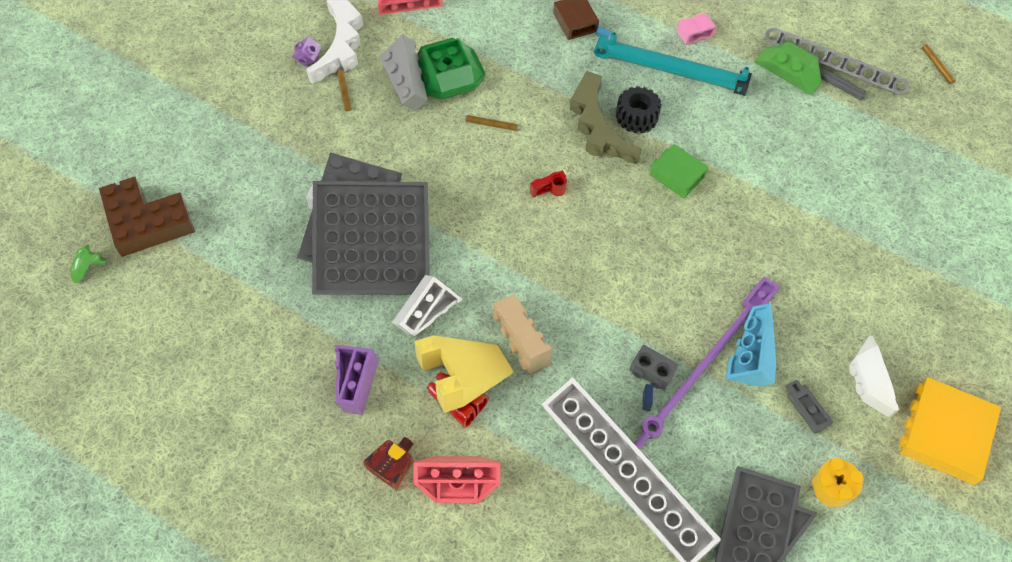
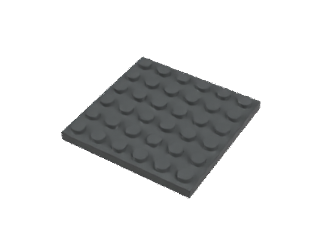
[312,181,430,295]

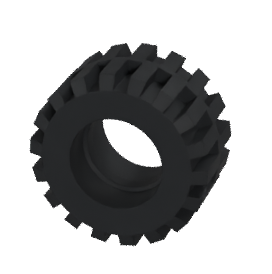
[616,86,662,133]

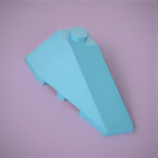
[726,303,776,386]

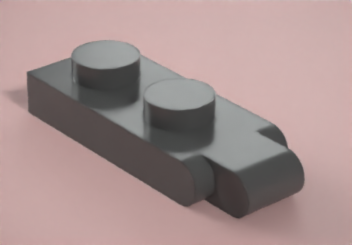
[785,380,833,434]

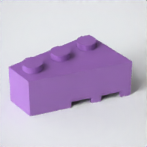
[335,345,379,415]

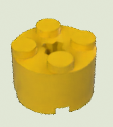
[812,458,863,508]

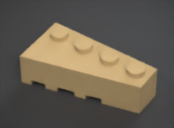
[492,294,552,375]

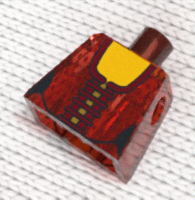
[363,437,414,491]

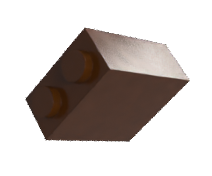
[553,0,599,40]

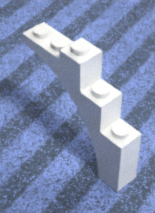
[306,0,363,84]

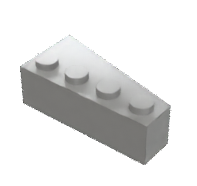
[379,34,428,111]

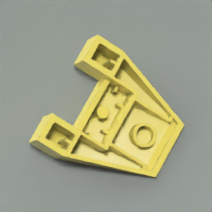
[414,335,513,413]

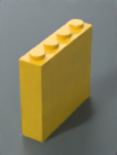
[899,377,1001,486]

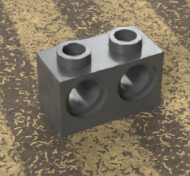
[630,344,679,390]

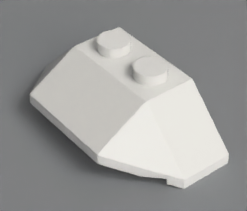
[849,336,899,417]

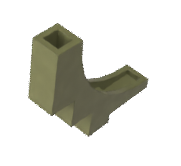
[570,71,642,164]

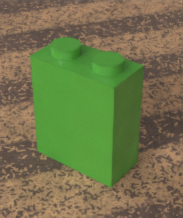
[650,144,709,199]

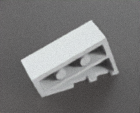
[392,275,463,336]

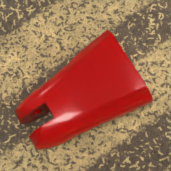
[426,372,489,428]

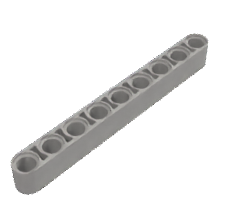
[765,28,909,94]

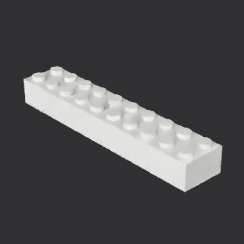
[541,377,721,562]

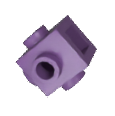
[292,36,321,66]

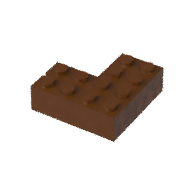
[99,176,195,257]

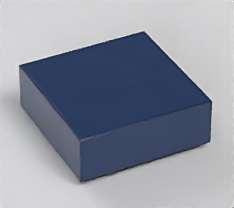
[642,384,654,411]

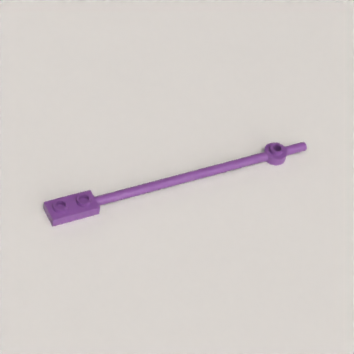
[633,276,780,450]

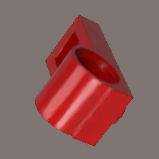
[530,170,567,198]

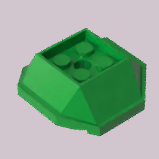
[418,38,486,99]

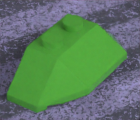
[754,41,822,96]

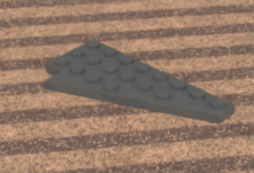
[715,466,817,562]

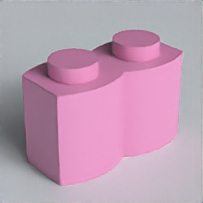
[676,14,717,45]

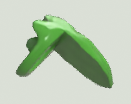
[71,245,107,283]

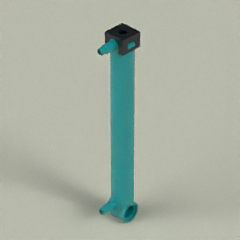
[594,32,752,96]

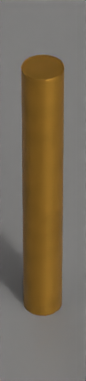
[922,44,956,84]
[337,69,352,111]
[466,115,518,131]

